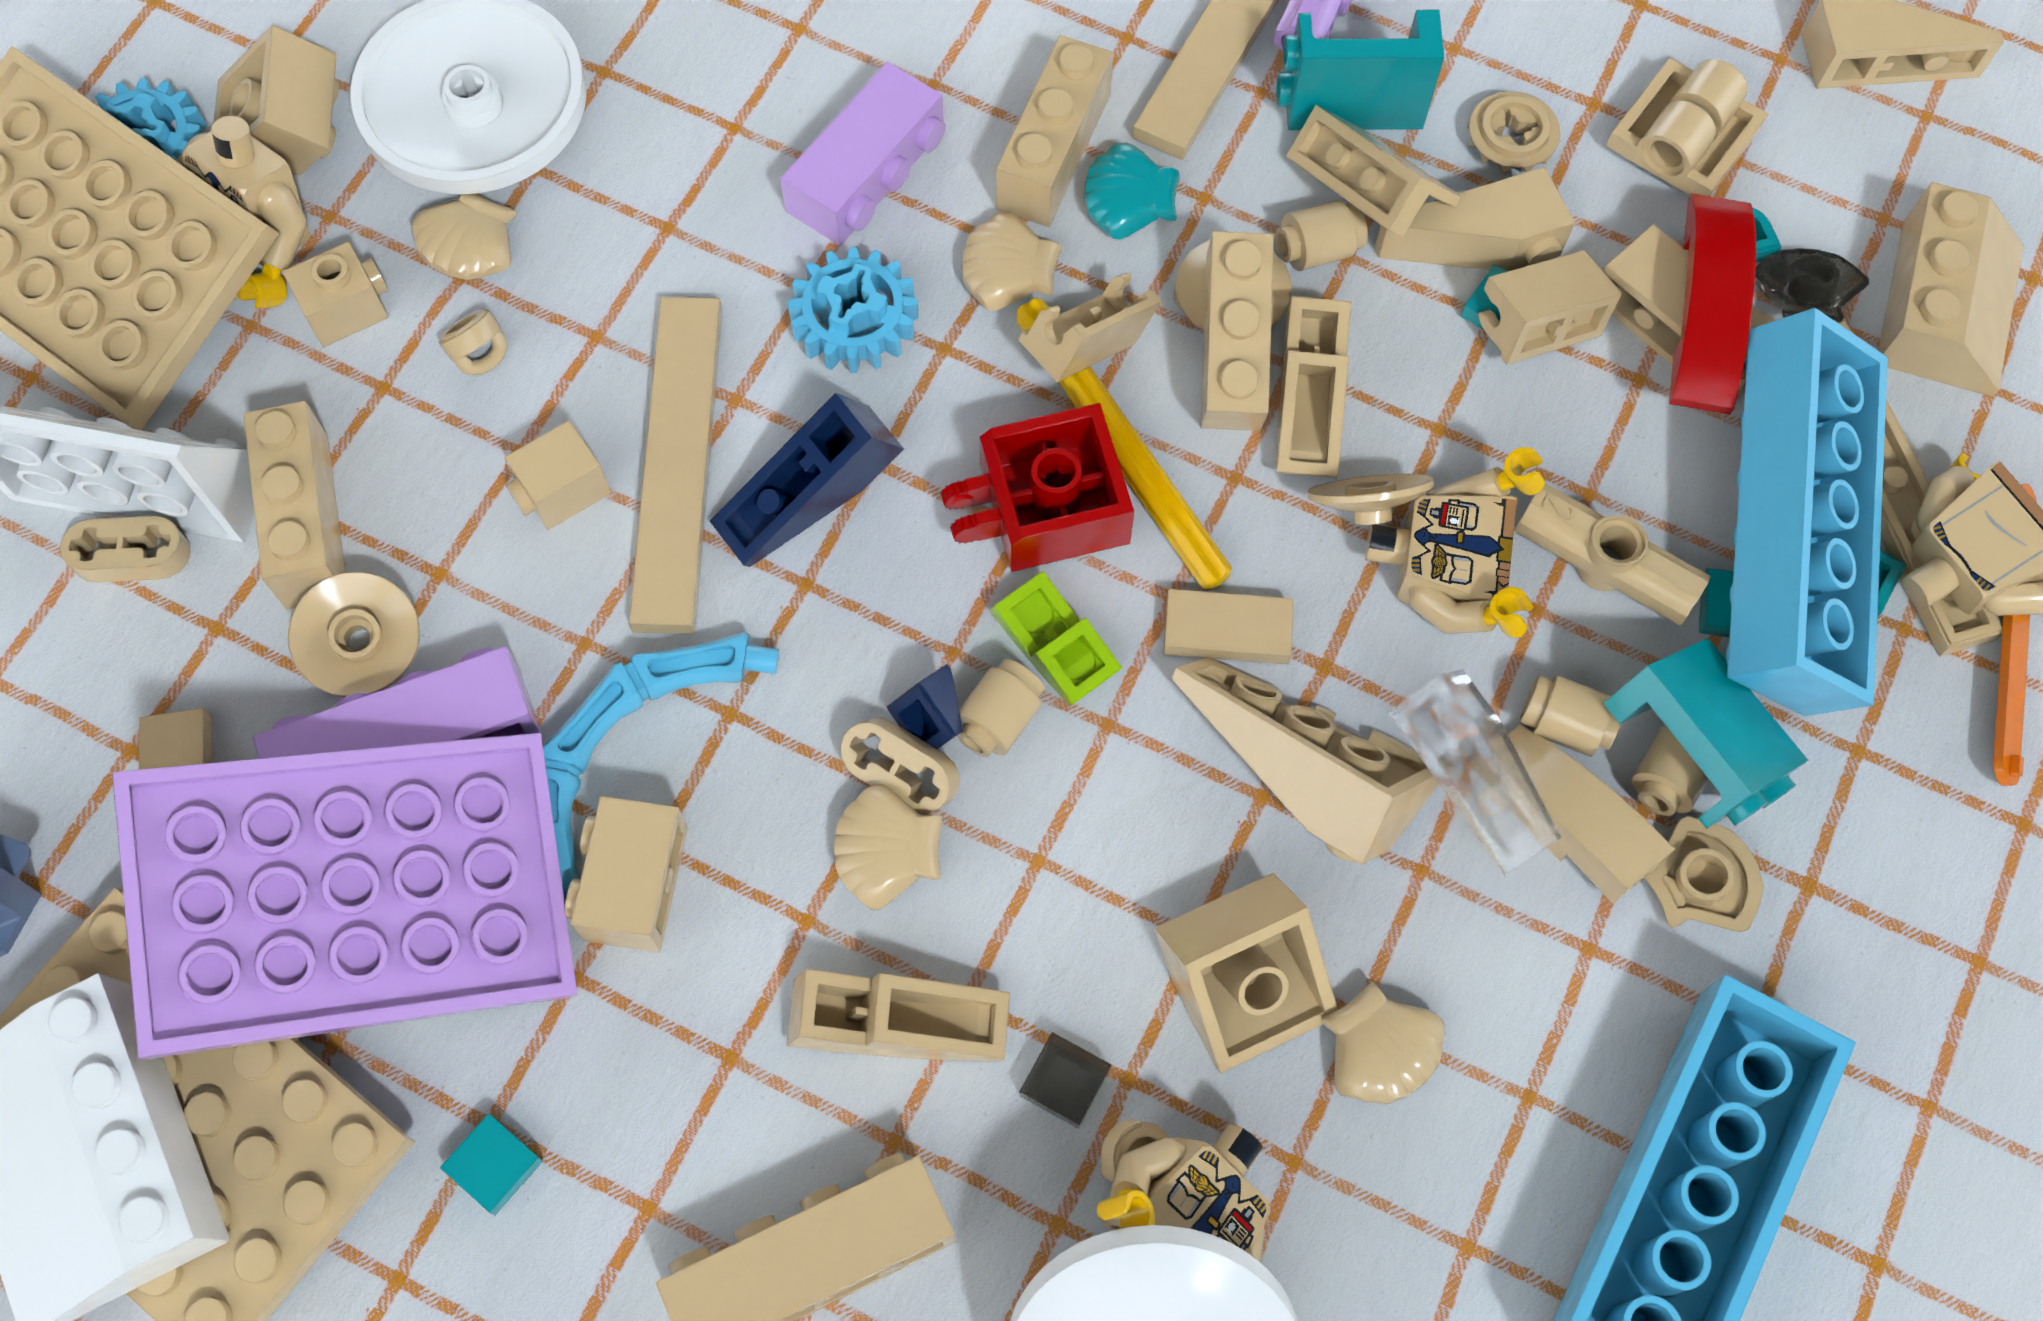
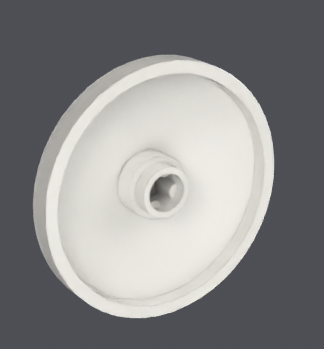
[350,0,586,194]
[1010,1225,1298,1321]

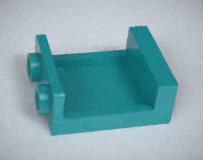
[1276,9,1444,130]
[1603,638,1809,829]

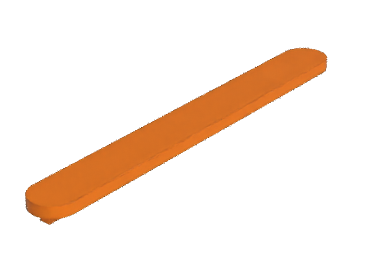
[1993,483,2037,786]

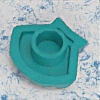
[1084,142,1180,240]

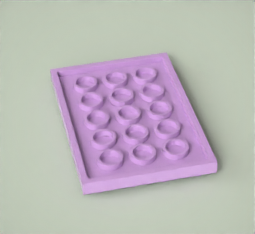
[113,733,577,1061]

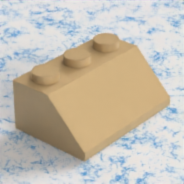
[1878,182,2024,397]

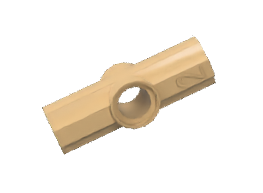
[1515,483,1711,626]

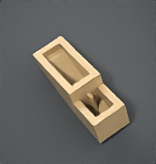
[1276,296,1352,479]
[1471,724,1675,904]
[786,969,1010,1062]

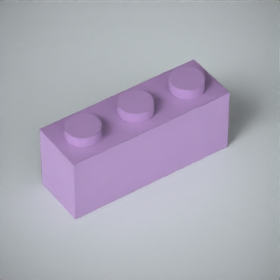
[780,61,946,246]

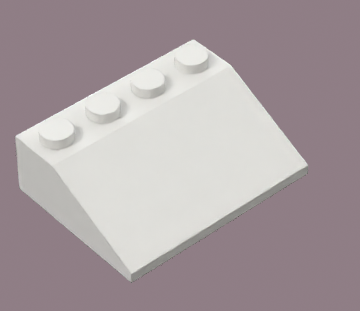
[0,406,254,543]
[0,973,230,1321]

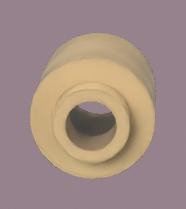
[1275,200,1368,271]
[957,659,1045,757]
[1519,675,1621,757]
[1631,725,1709,816]

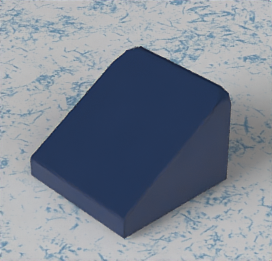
[887,664,963,749]

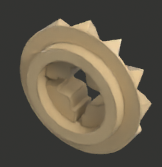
[1467,91,1560,174]

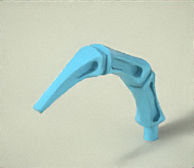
[543,632,779,903]

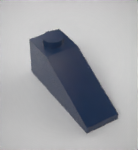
[710,393,904,567]

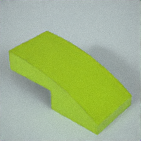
[990,571,1122,706]

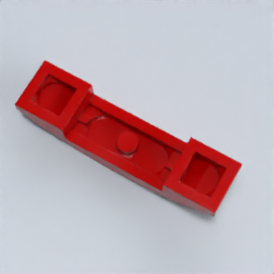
[1669,193,1756,415]

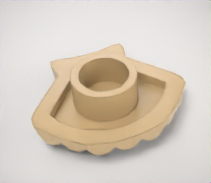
[411,193,517,280]
[961,212,1061,311]
[834,785,942,910]
[1644,816,1764,932]
[1322,982,1444,1105]

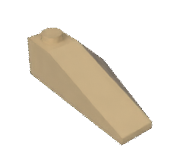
[1172,657,1447,865]

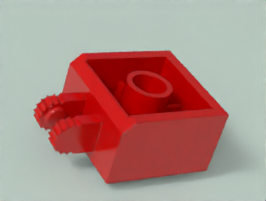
[941,403,1134,572]

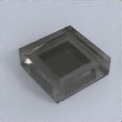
[1019,1032,1112,1129]

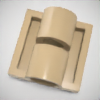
[1606,58,1769,196]

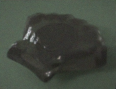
[1755,248,1869,323]

